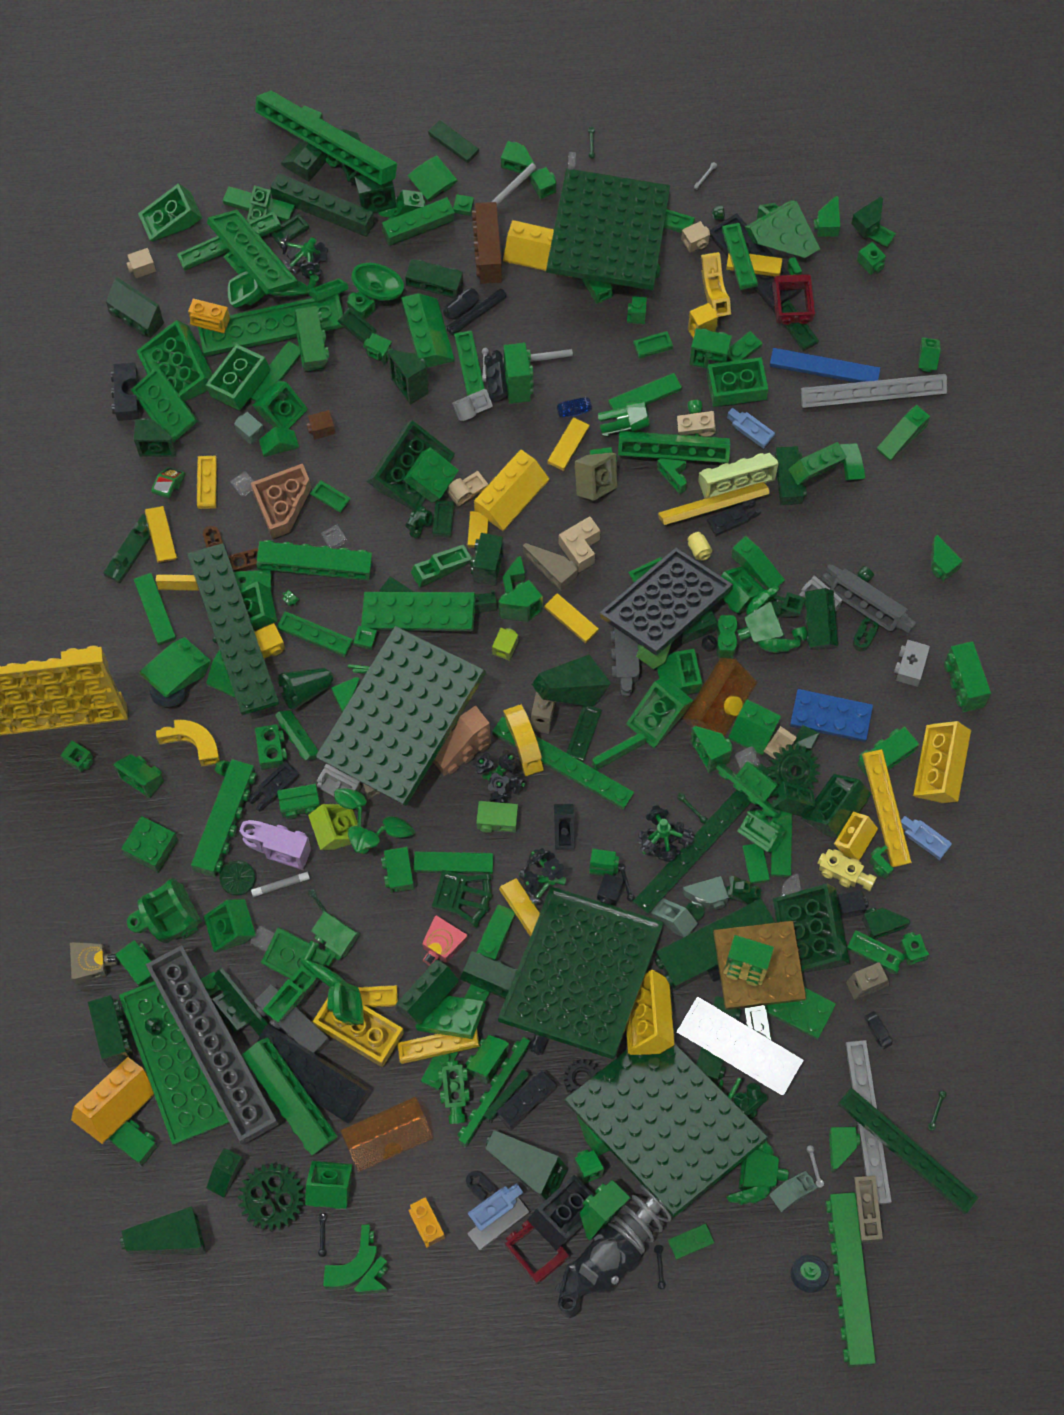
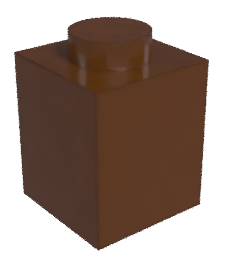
[306,410,335,440]

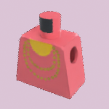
[422,915,468,966]

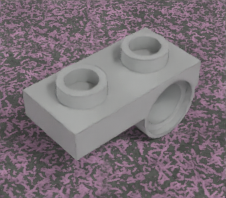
[452,389,493,421]

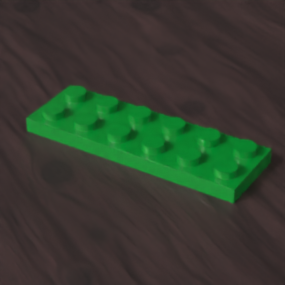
[207,210,297,294]
[361,592,476,631]

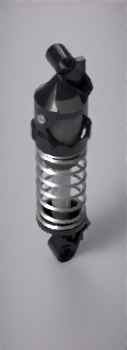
[555,1185,671,1318]

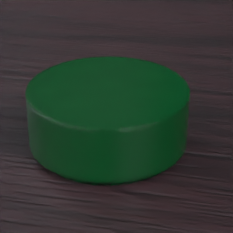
[685,901,705,922]

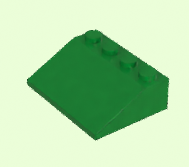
[137,320,213,401]

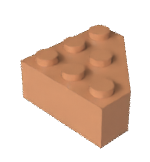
[251,464,311,539]
[433,706,491,776]

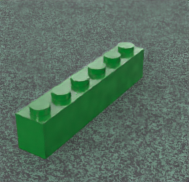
[618,431,730,463]
[257,540,372,581]
[191,759,257,878]
[242,1037,338,1155]

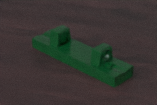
[103,513,151,583]

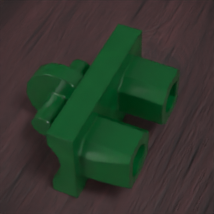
[726,876,762,905]
[733,1083,768,1120]

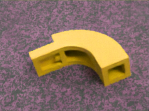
[701,252,731,317]
[503,704,543,776]
[156,720,220,766]

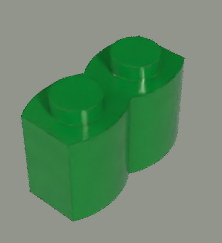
[716,615,737,659]
[589,848,619,876]

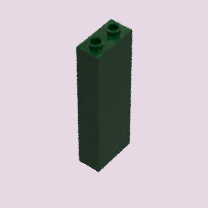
[654,899,775,991]

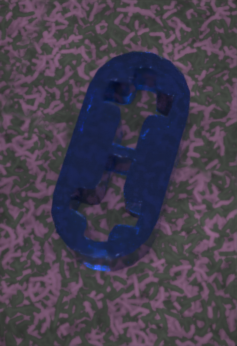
[557,397,592,417]

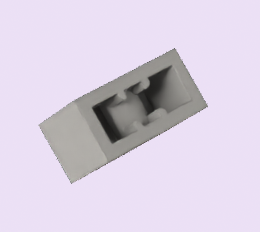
[894,640,930,687]

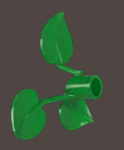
[333,788,415,854]

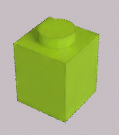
[492,628,519,661]

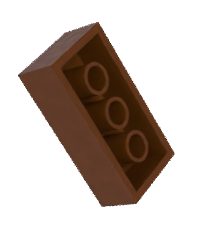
[472,202,502,284]

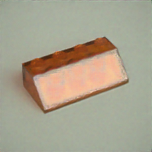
[683,658,757,736]
[340,1096,433,1172]

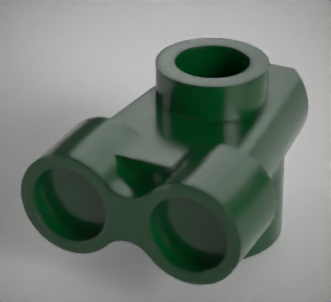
[405,506,433,538]

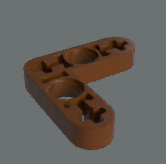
[203,526,258,572]

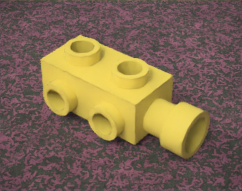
[817,849,877,891]

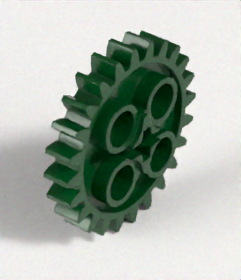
[237,1163,305,1232]

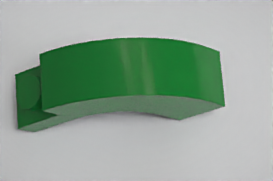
[323,1224,378,1290]

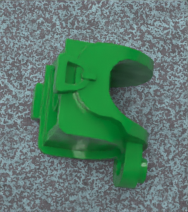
[127,878,202,943]

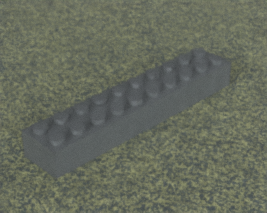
[146,945,278,1145]

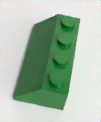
[401,293,455,367]

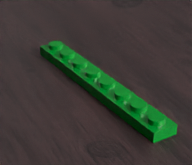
[492,716,634,810]

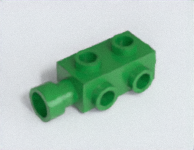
[438,1061,470,1124]

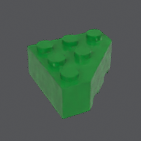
[745,200,820,258]

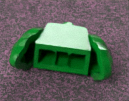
[737,586,801,653]
[726,1141,789,1205]

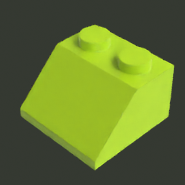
[308,804,358,850]

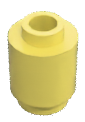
[687,532,712,561]

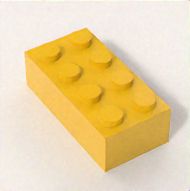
[313,998,404,1068]

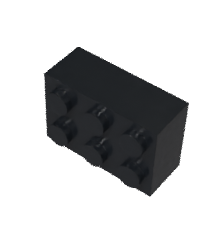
[527,1175,595,1251]

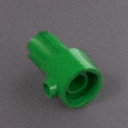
[598,400,650,436]

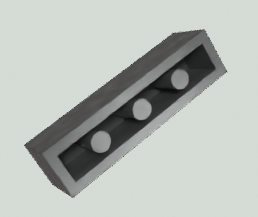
[254,984,330,1055]

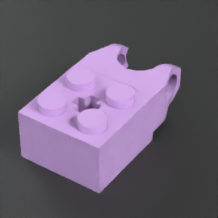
[239,820,311,870]

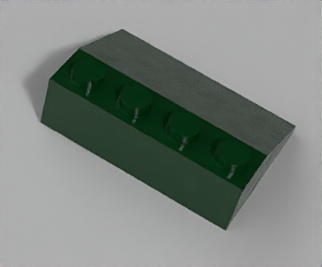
[366,420,455,511]
[773,883,850,973]

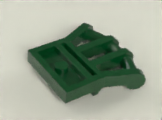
[432,870,493,929]

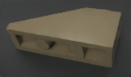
[523,543,578,591]
[854,1176,883,1243]

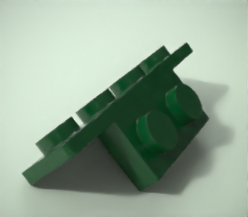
[212,968,268,1037]

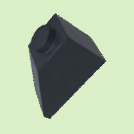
[554,804,575,850]

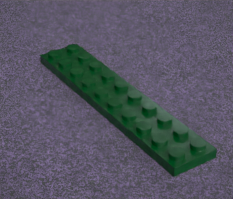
[187,543,279,716]

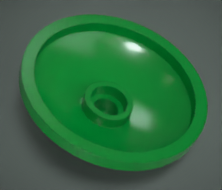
[351,263,404,301]

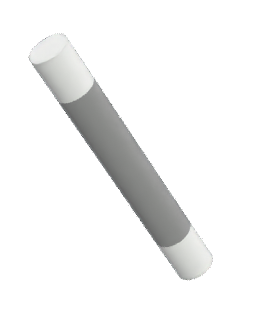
[251,872,310,897]

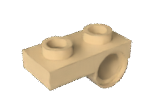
[677,411,716,437]
[447,471,488,506]

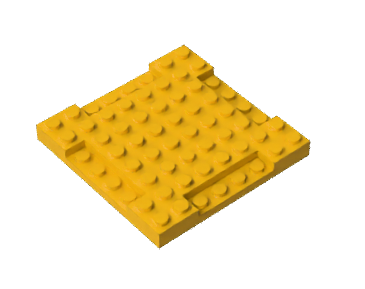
[0,646,128,736]

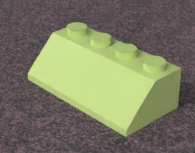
[698,453,778,499]

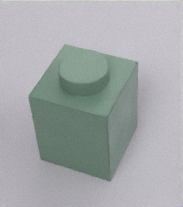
[234,412,264,445]

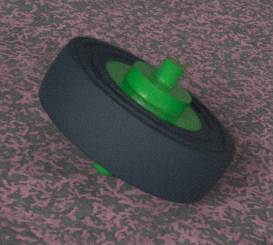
[150,686,185,707]
[791,1255,829,1293]

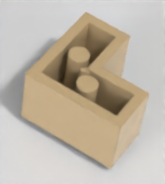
[559,517,600,572]

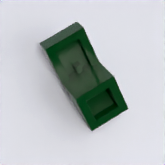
[771,592,805,617]

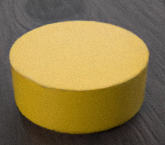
[724,696,743,716]

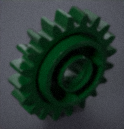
[767,744,820,789]

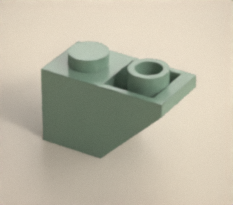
[769,1171,818,1212]

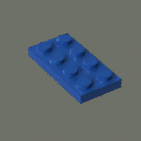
[790,689,873,742]

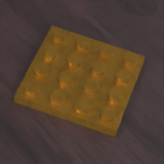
[713,921,806,1010]

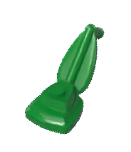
[228,271,319,308]
[301,940,364,1025]

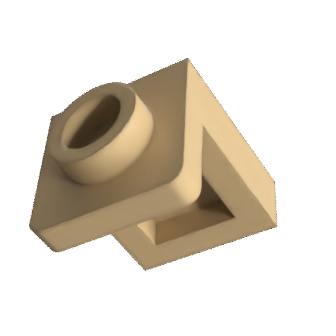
[764,726,796,759]

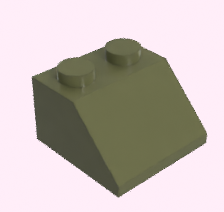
[575,453,617,500]

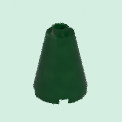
[278,668,333,710]

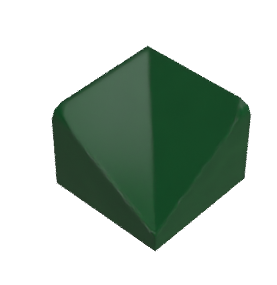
[792,725,819,752]

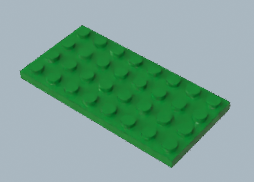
[119,965,230,1146]

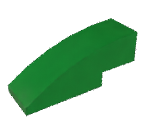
[411,544,471,588]
[262,965,318,1023]

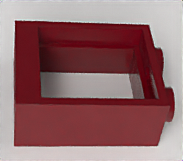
[772,274,815,325]
[505,1221,569,1286]

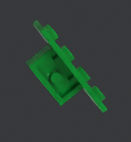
[716,761,781,817]

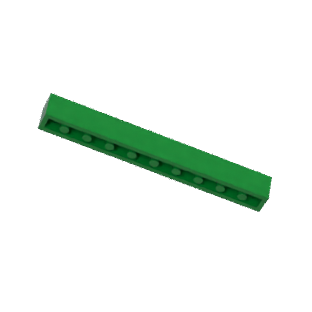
[255,91,397,185]

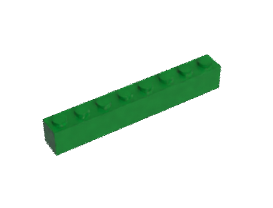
[825,1193,876,1367]

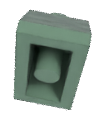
[682,876,728,910]
[651,898,698,937]

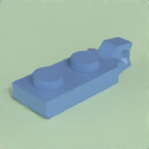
[727,408,775,449]
[901,816,952,860]
[468,1183,523,1231]

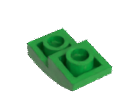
[246,185,271,222]
[840,443,865,481]

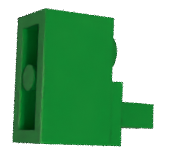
[311,911,360,967]

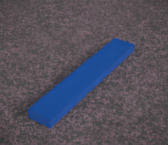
[770,348,880,383]

